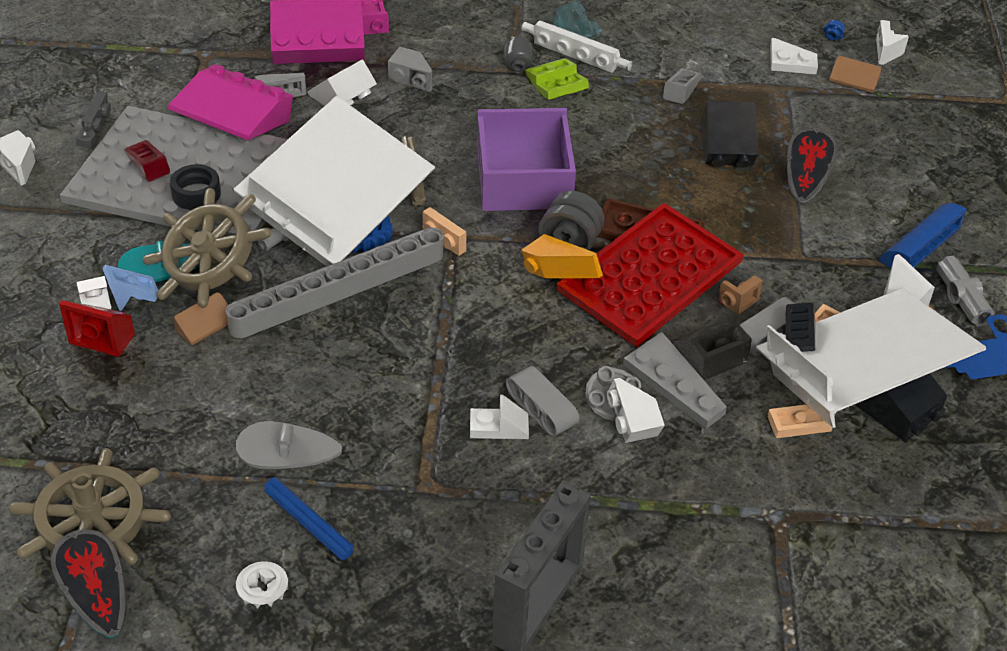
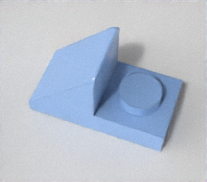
[103,265,158,311]

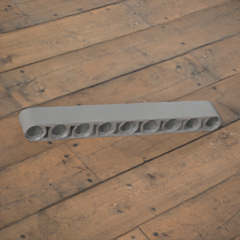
[226,228,444,338]

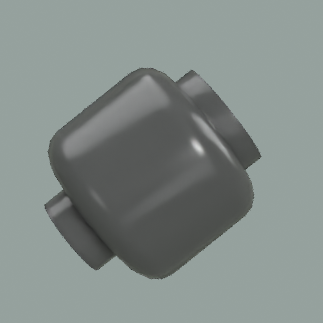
[503,36,533,72]

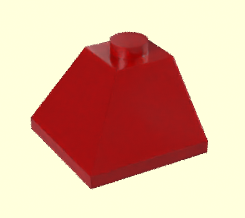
[59,300,135,357]

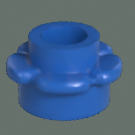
[823,20,845,40]

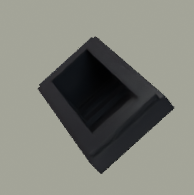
[785,302,816,352]

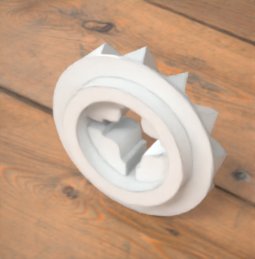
[236,562,288,609]

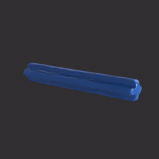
[264,477,354,560]

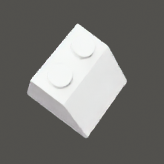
[307,59,377,106]

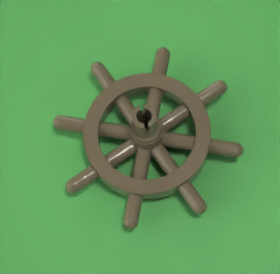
[143,188,272,308]
[9,448,171,565]

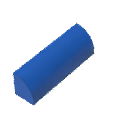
[879,203,967,268]

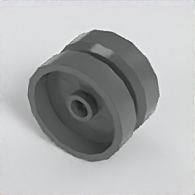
[539,191,605,250]

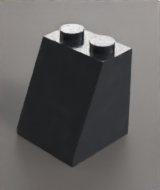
[700,101,758,168]
[855,373,948,442]

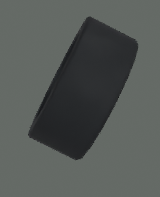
[170,164,221,210]

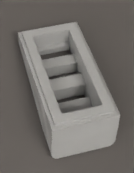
[663,68,702,104]
[254,73,306,98]

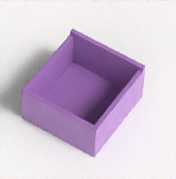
[477,108,576,211]

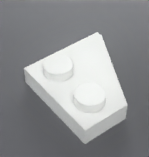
[770,38,818,74]

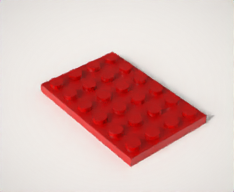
[557,203,744,348]

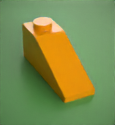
[521,234,603,278]

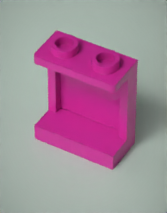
[361,0,389,35]

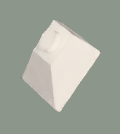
[883,254,935,306]

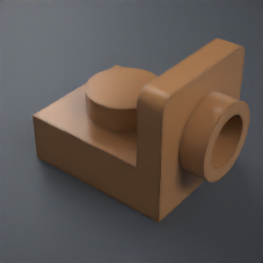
[718,275,763,315]

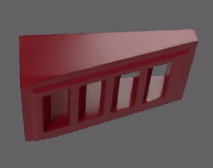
[124,140,170,182]

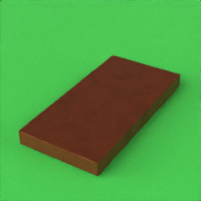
[597,198,705,241]

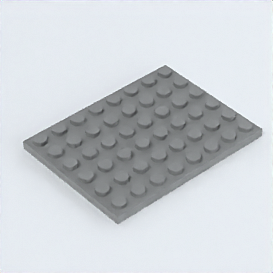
[60,106,288,243]

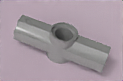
[936,256,995,327]

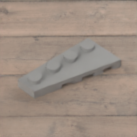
[623,332,727,429]

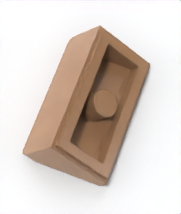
[829,56,882,93]
[173,292,228,346]

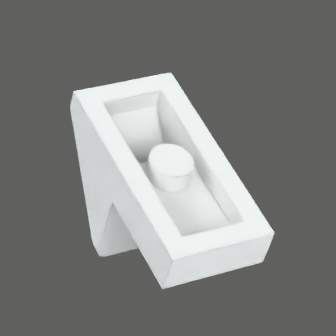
[876,20,909,65]
[77,276,111,309]
[470,395,529,439]

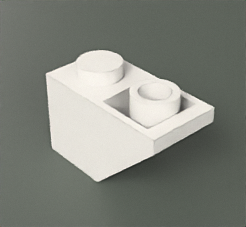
[607,378,665,443]

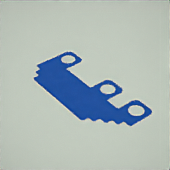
[946,314,1007,379]

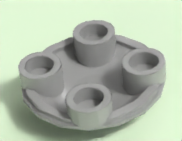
[585,366,641,421]

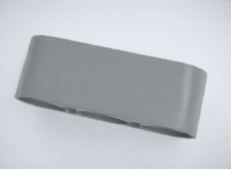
[733,297,795,356]
[506,366,580,437]

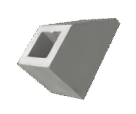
[388,46,432,92]

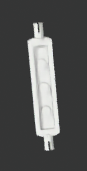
[522,21,632,73]

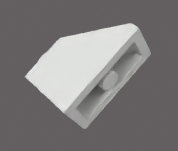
[0,130,35,186]

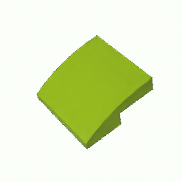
[525,58,589,100]

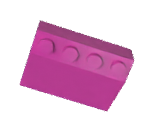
[270,0,365,64]
[168,65,293,140]

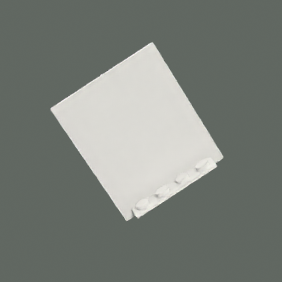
[234,96,435,267]
[756,288,986,428]

